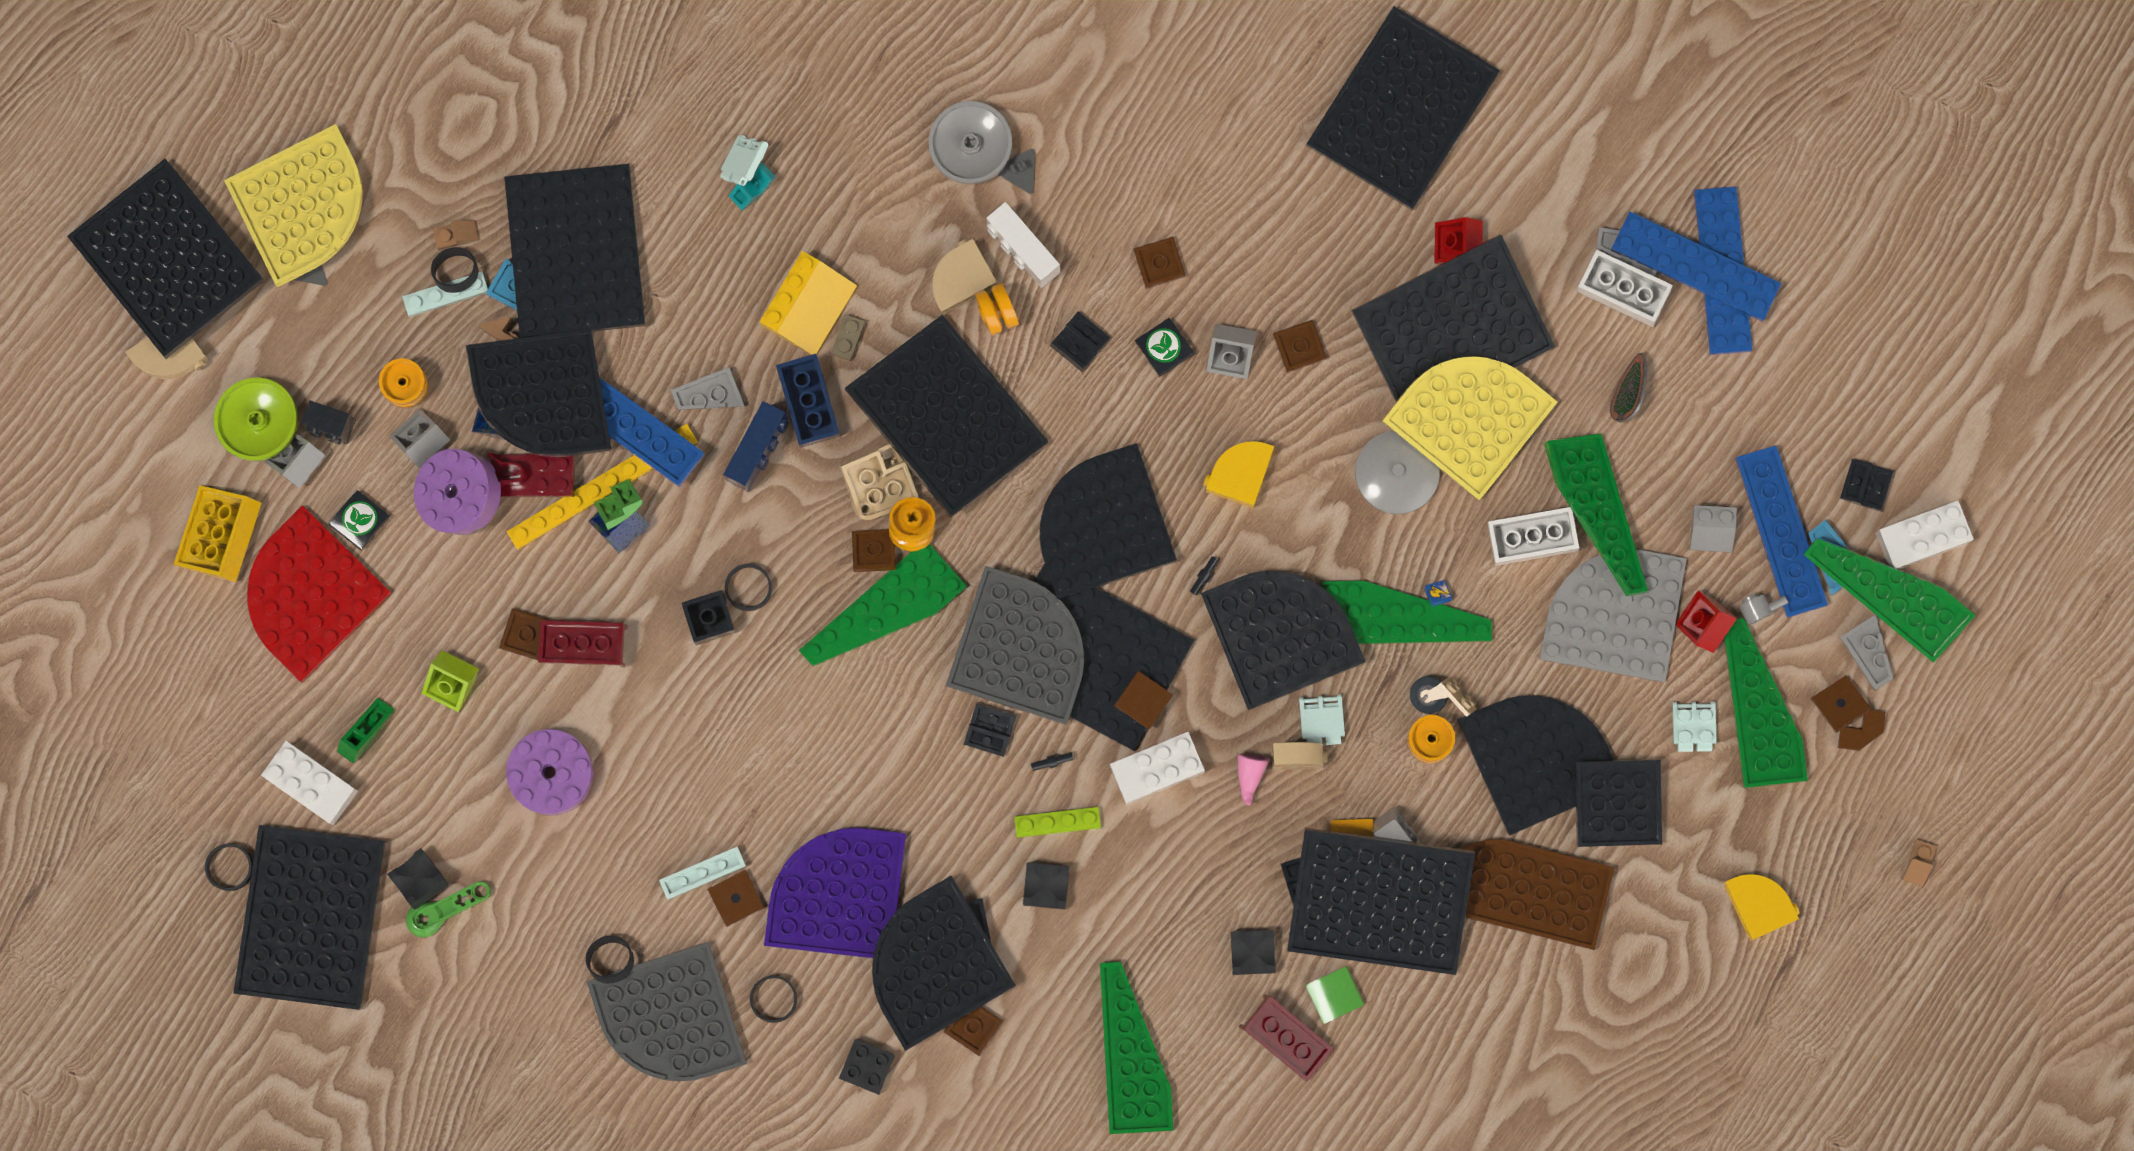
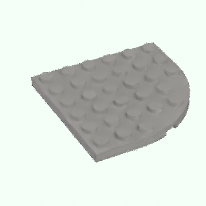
[1539,550,1687,683]

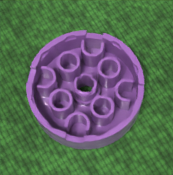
[414,449,501,535]
[506,729,594,816]

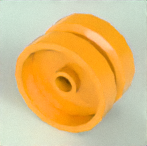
[974,282,1019,336]
[378,358,429,409]
[889,497,935,551]
[1407,715,1455,764]

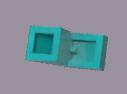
[728,162,776,211]

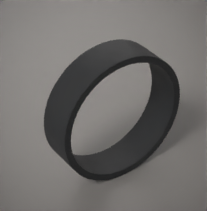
[431,247,479,293]
[725,564,772,611]
[205,844,253,891]
[586,935,634,984]
[750,975,797,1023]

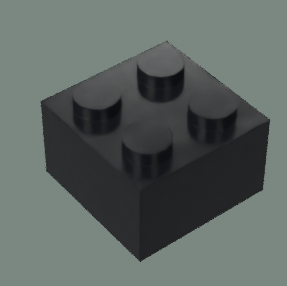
[301,400,356,445]
[681,590,736,646]

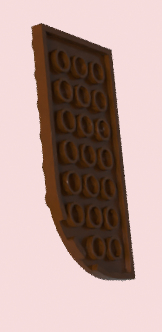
[1462,839,1615,950]

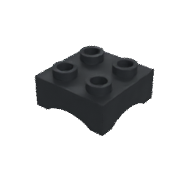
[387,848,449,910]
[1023,862,1069,910]
[1231,930,1276,975]
[839,1039,895,1095]

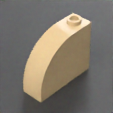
[932,239,997,315]
[125,337,209,380]
[1271,742,1327,771]

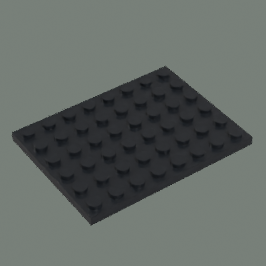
[1306,6,1500,210]
[67,158,265,359]
[504,163,646,338]
[1351,234,1555,402]
[845,314,1048,518]
[1034,564,1194,751]
[233,825,386,1010]
[1287,827,1475,975]

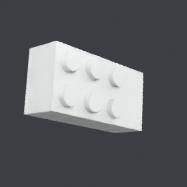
[986,202,1060,289]
[1577,250,1673,327]
[1876,501,1974,569]
[1488,507,1579,566]
[1110,732,1205,805]
[261,741,358,826]

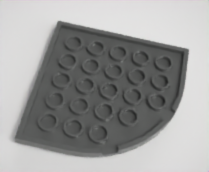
[946,566,1084,725]
[587,942,747,1081]

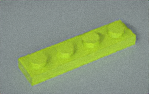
[1014,807,1101,838]

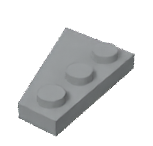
[1595,227,1656,277]
[671,367,745,410]
[1839,615,1893,691]

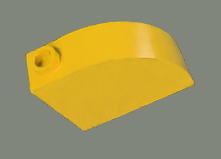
[1203,441,1274,508]
[1723,874,1800,941]

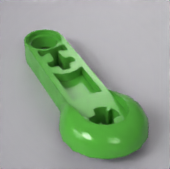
[406,882,491,938]

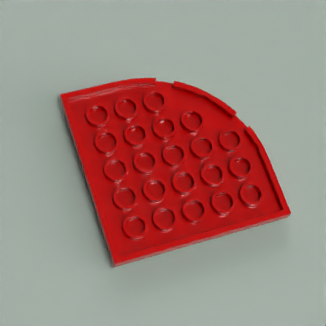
[247,505,392,683]

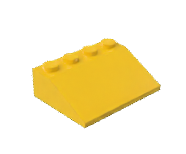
[759,251,857,355]
[173,485,262,583]

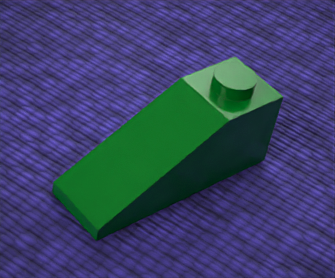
[337,697,395,764]

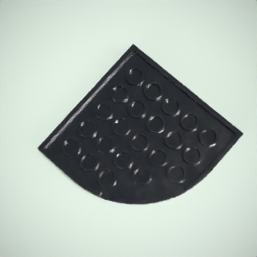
[466,329,611,457]
[1039,443,1177,600]
[1201,571,1366,711]
[1457,696,1614,836]
[872,876,1016,1051]

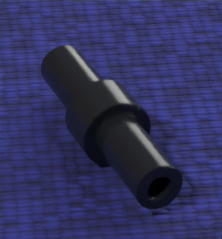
[1189,556,1219,596]
[1031,752,1073,771]

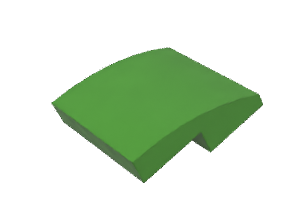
[593,479,643,530]
[1305,966,1365,1024]

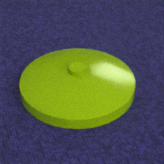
[214,377,298,462]

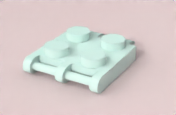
[720,135,768,186]
[1299,694,1345,745]
[1672,701,1716,752]

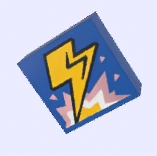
[1424,580,1452,607]

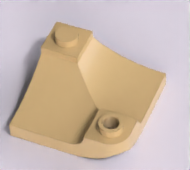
[839,441,919,520]

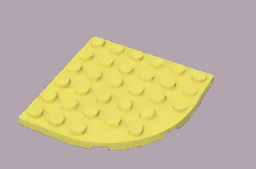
[224,124,363,288]
[1382,357,1557,500]

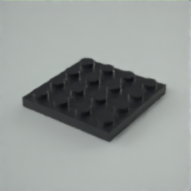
[1575,759,1662,847]

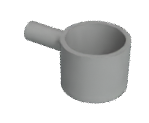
[1739,593,1788,625]

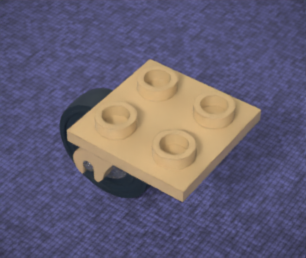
[1410,675,1477,717]

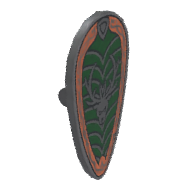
[1609,353,1647,423]

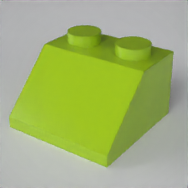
[421,650,479,712]

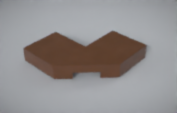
[1837,710,1886,751]

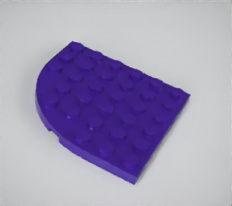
[764,828,906,959]

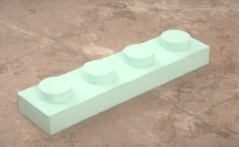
[402,272,488,317]
[659,847,746,900]

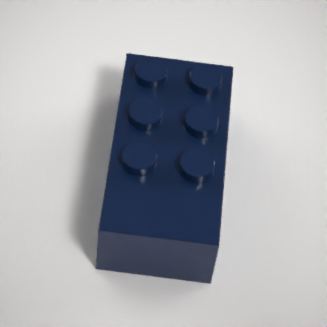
[776,354,840,448]
[723,401,789,493]

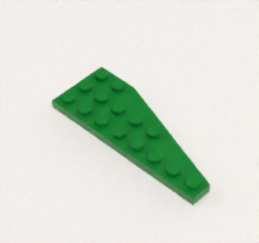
[1544,433,1648,597]
[1803,537,1976,663]
[799,544,967,667]
[1321,581,1492,645]
[1724,618,1808,789]
[1100,962,1174,1135]

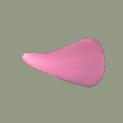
[1237,753,1270,806]

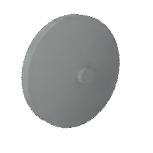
[929,101,1012,185]
[1355,431,1440,515]

